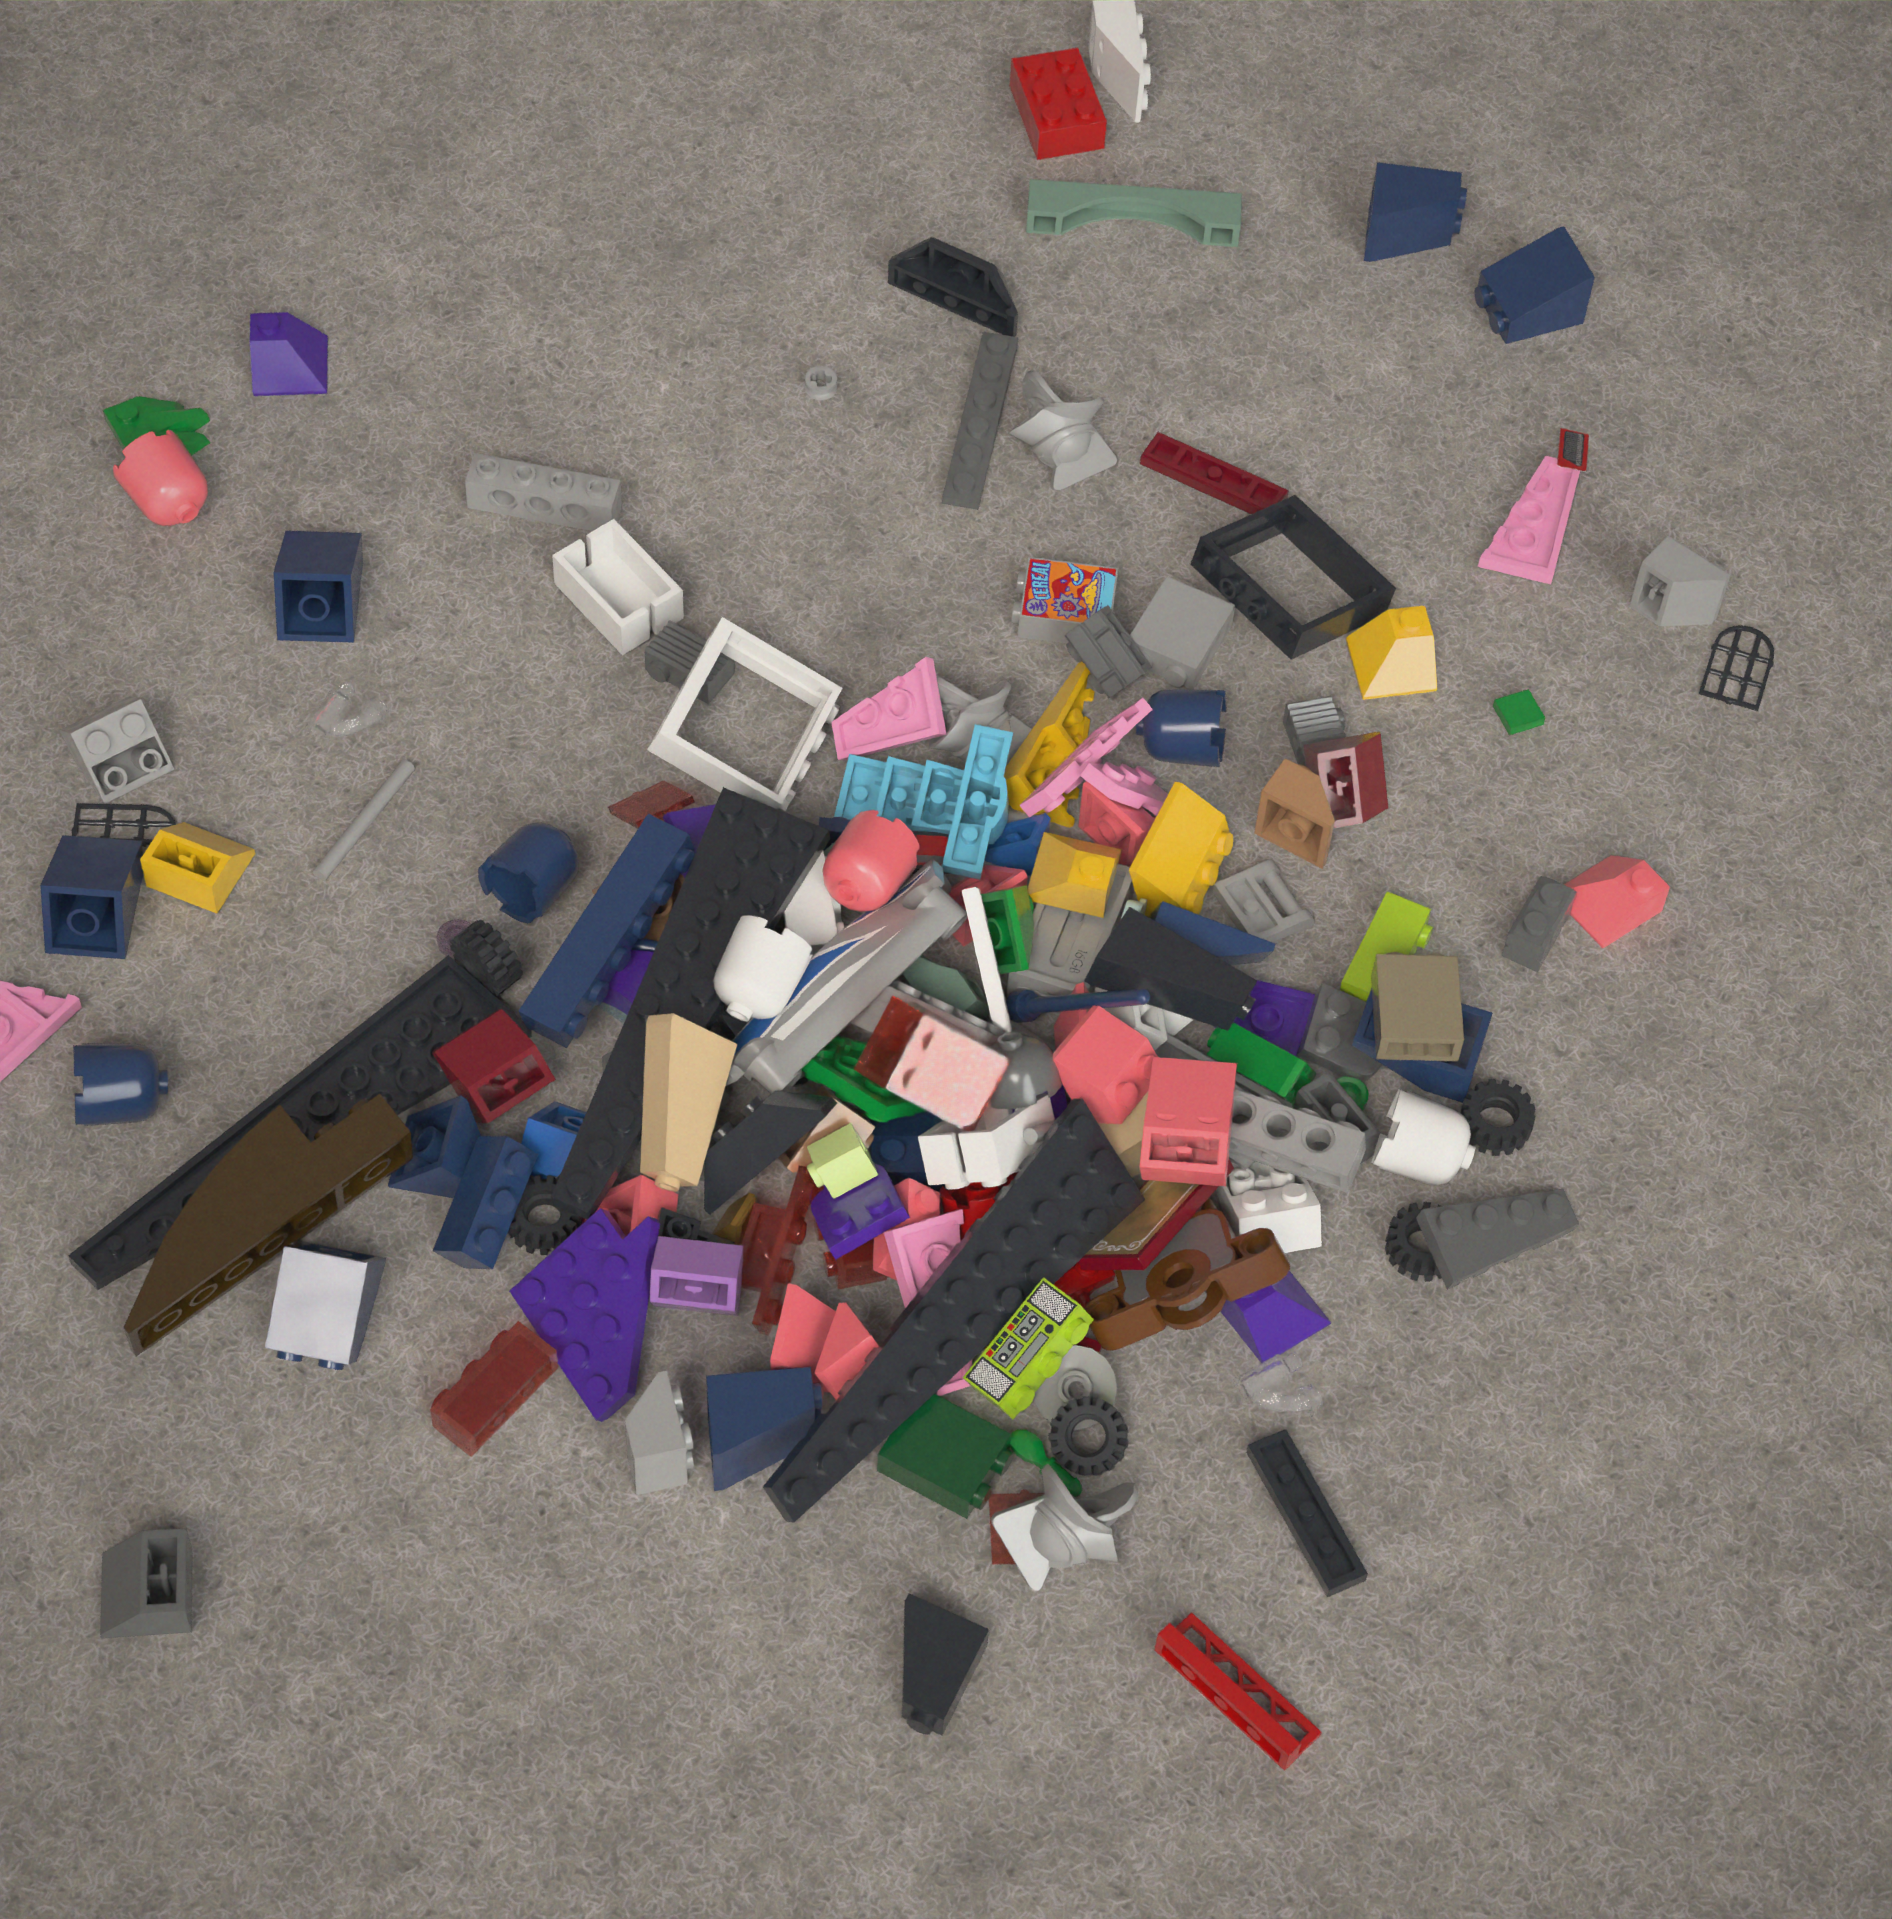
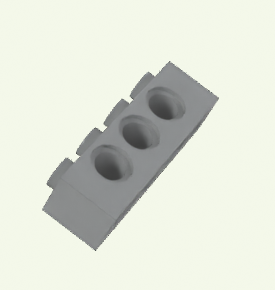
[465,453,622,531]
[1229,1085,1366,1193]

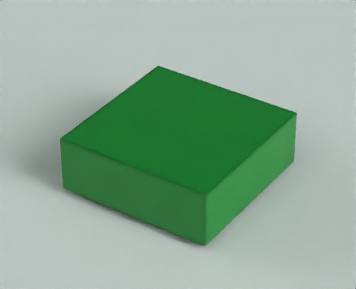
[1493,689,1545,736]

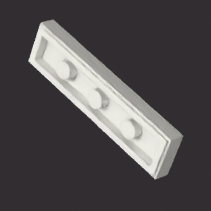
[962,887,1013,1034]

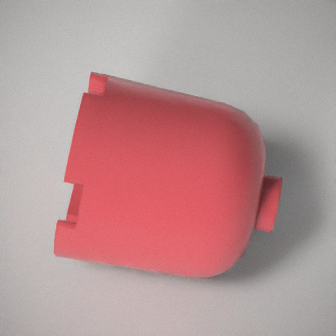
[113,430,208,526]
[822,810,919,912]

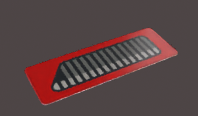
[1557,428,1589,472]

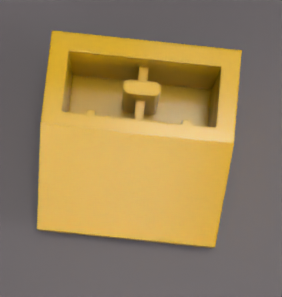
[140,822,255,914]

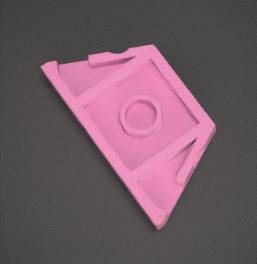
[0,981,82,1082]

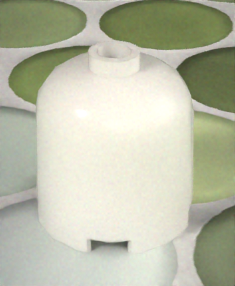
[713,915,812,1022]
[1371,1089,1476,1186]

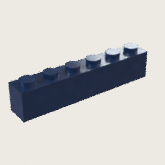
[518,814,695,1048]

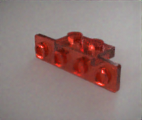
[741,1165,819,1336]

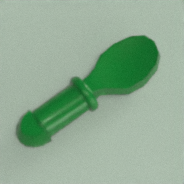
[1010,1429,1082,1497]

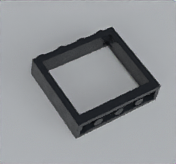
[1190,495,1396,660]

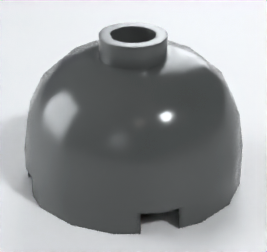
[977,1032,1062,1109]

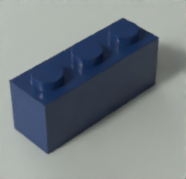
[432,1136,538,1269]

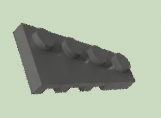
[1416,1189,1579,1290]

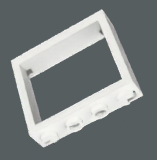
[647,617,842,812]

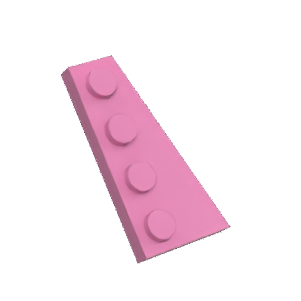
[1478,456,1580,584]
[1019,697,1153,817]
[884,1209,972,1396]

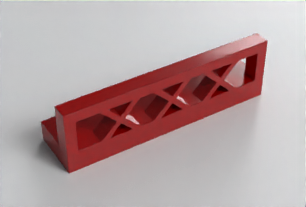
[1154,1612,1322,1771]

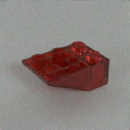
[854,995,1011,1131]

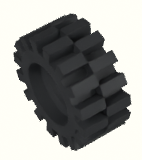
[450,920,523,997]
[508,1175,582,1255]
[1385,1202,1442,1282]
[1048,1396,1129,1476]

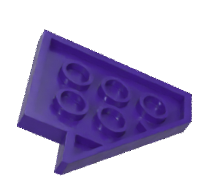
[509,1208,660,1422]

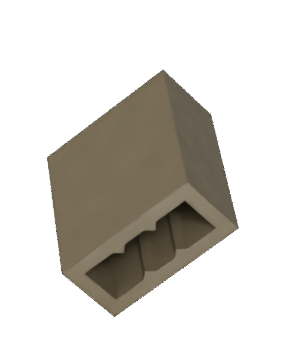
[1371,952,1464,1061]

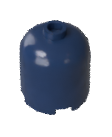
[1136,689,1227,767]
[478,822,579,924]
[73,1043,168,1126]

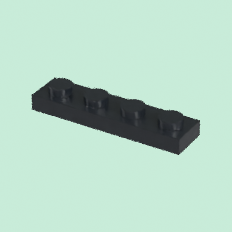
[1246,1429,1368,1597]

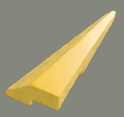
[1004,661,1095,828]

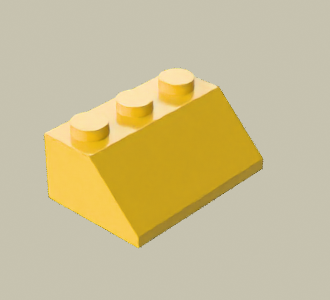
[1129,782,1233,917]

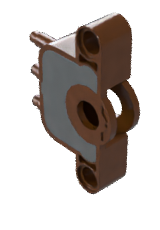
[1084,1199,1290,1351]

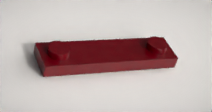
[1140,432,1289,514]

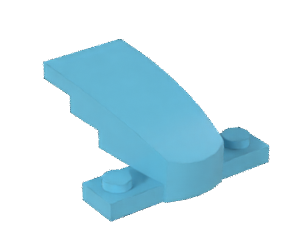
[834,724,1013,880]

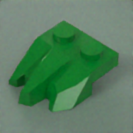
[103,396,210,456]

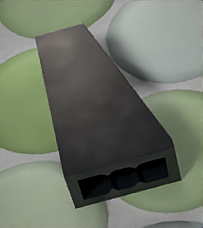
[1084,907,1257,1031]

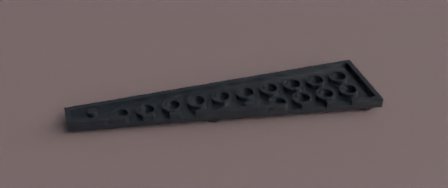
[551,787,830,1220]
[68,955,532,1290]
[763,1099,1145,1523]

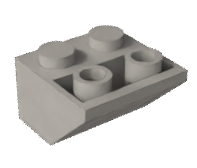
[1629,536,1730,626]
[59,696,174,804]
[625,1370,694,1495]

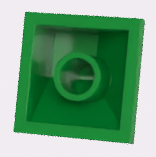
[981,885,1034,977]

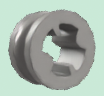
[804,366,837,401]

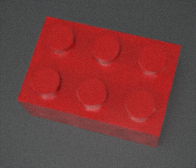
[1009,47,1107,160]

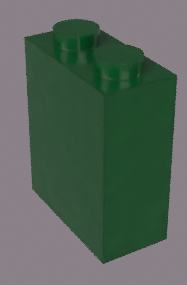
[877,1394,1014,1519]

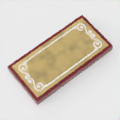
[1078,1159,1234,1270]

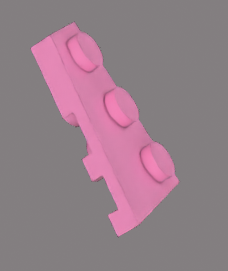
[831,657,946,760]
[1080,762,1168,816]

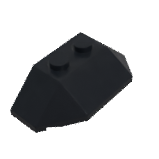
[888,237,1018,337]
[704,1091,838,1215]

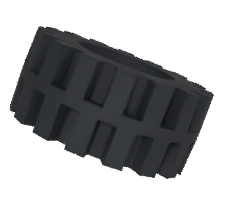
[1460,1079,1536,1156]

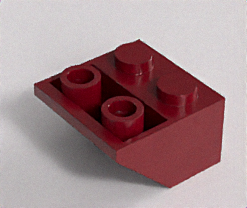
[1304,732,1388,829]
[432,1009,556,1124]

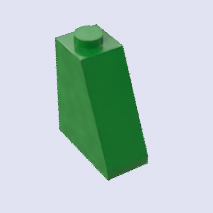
[1207,1023,1317,1107]

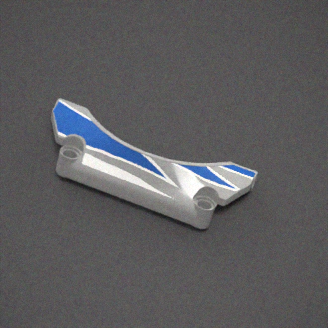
[718,858,968,1112]

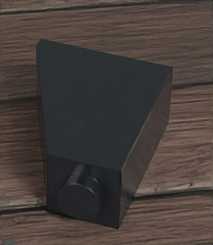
[902,1593,989,1736]

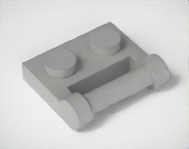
[1213,860,1315,942]

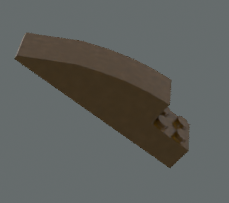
[123,1094,413,1356]

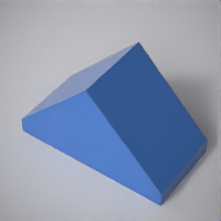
[985,813,1051,876]

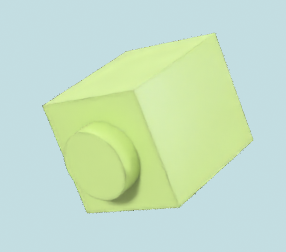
[807,1123,878,1199]

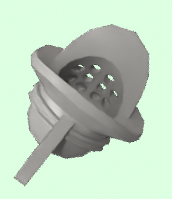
[1008,370,1117,491]
[929,677,1032,766]
[991,1464,1138,1591]

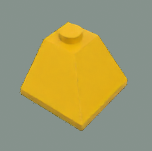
[1346,605,1437,700]
[1027,832,1122,918]

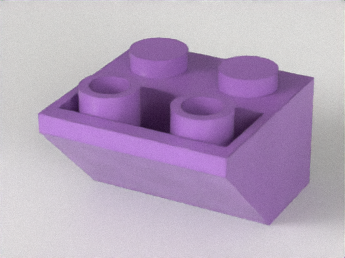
[650,1236,743,1316]

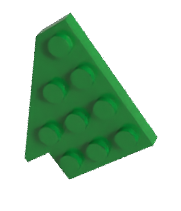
[801,1036,963,1122]

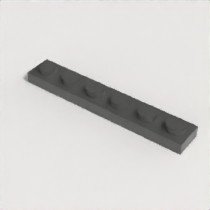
[942,332,1018,510]

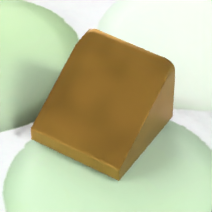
[712,1192,757,1245]

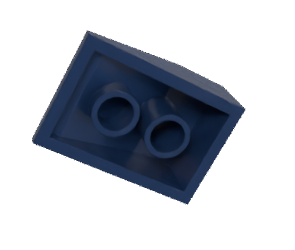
[1149,901,1276,965]
[1352,988,1493,1103]
[870,1105,953,1192]

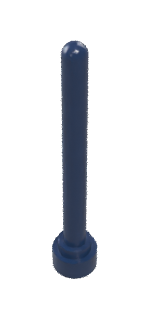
[1006,988,1150,1023]

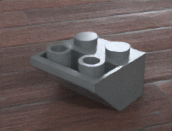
[100,1528,193,1638]

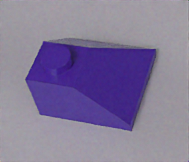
[250,312,328,396]
[1220,1271,1331,1365]

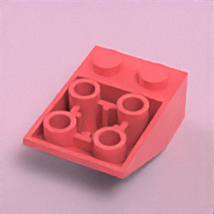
[1140,1057,1237,1187]

